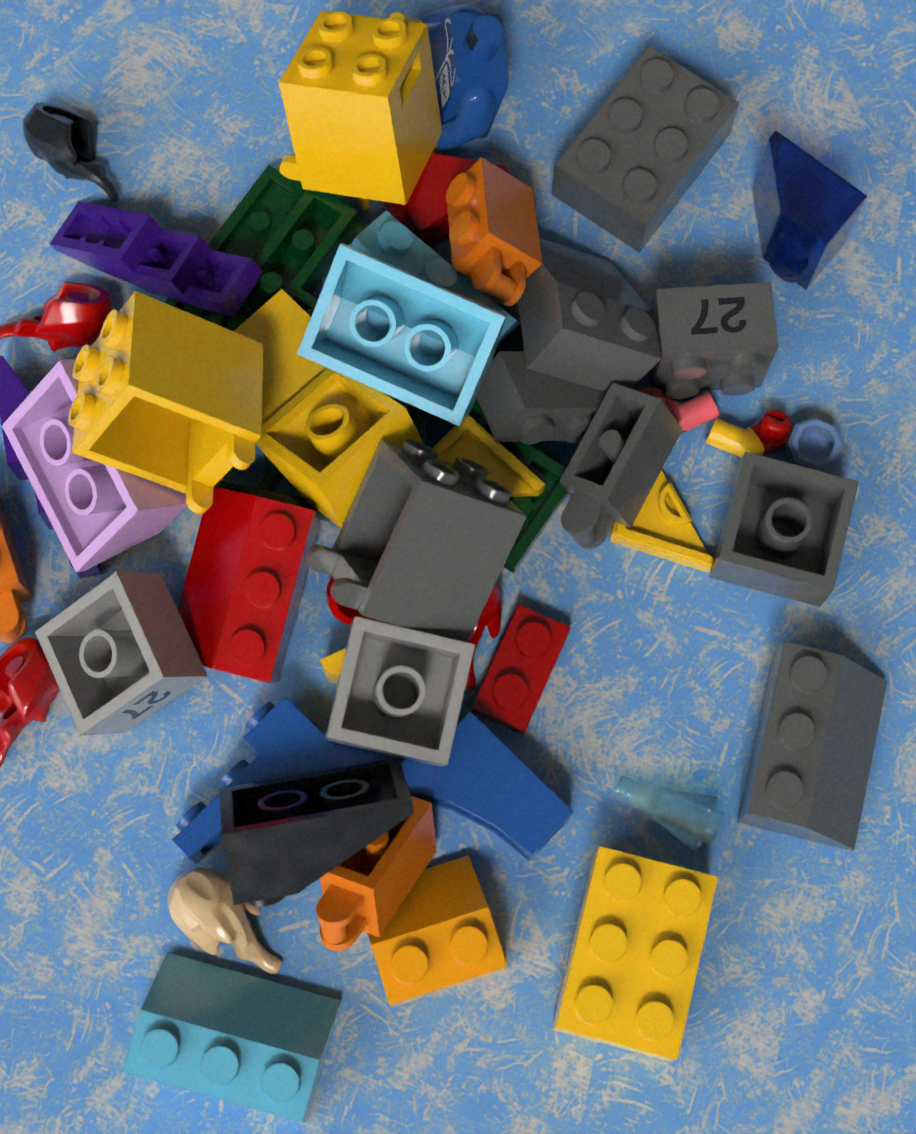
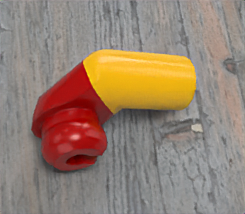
[706,410,792,458]

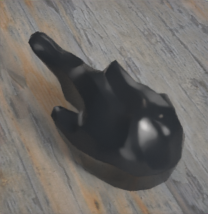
[22,102,119,202]

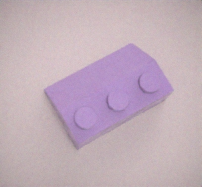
[2,359,187,572]

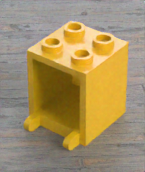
[279,11,442,205]
[68,291,263,514]

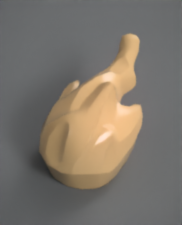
[167,867,282,974]

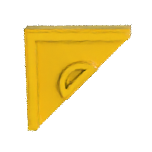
[432,415,545,497]
[609,470,714,573]

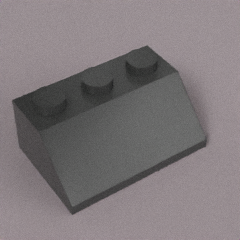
[737,641,887,851]

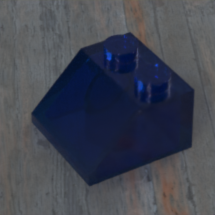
[752,131,867,290]

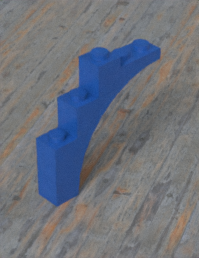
[171,696,573,864]

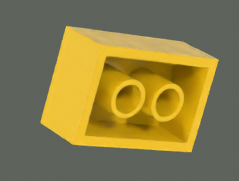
[552,846,718,1061]

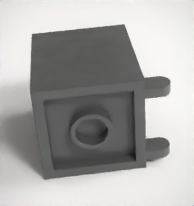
[305,439,527,643]

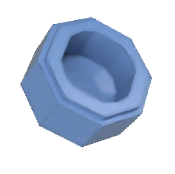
[784,417,844,472]

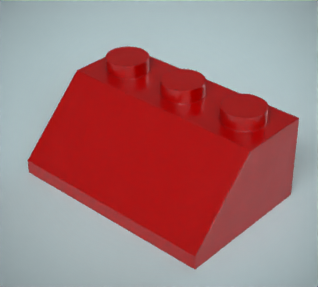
[178,487,322,683]

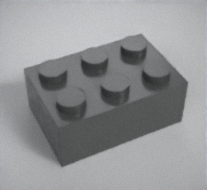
[551,45,739,253]

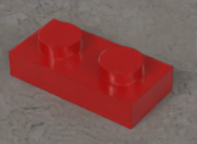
[471,604,571,735]

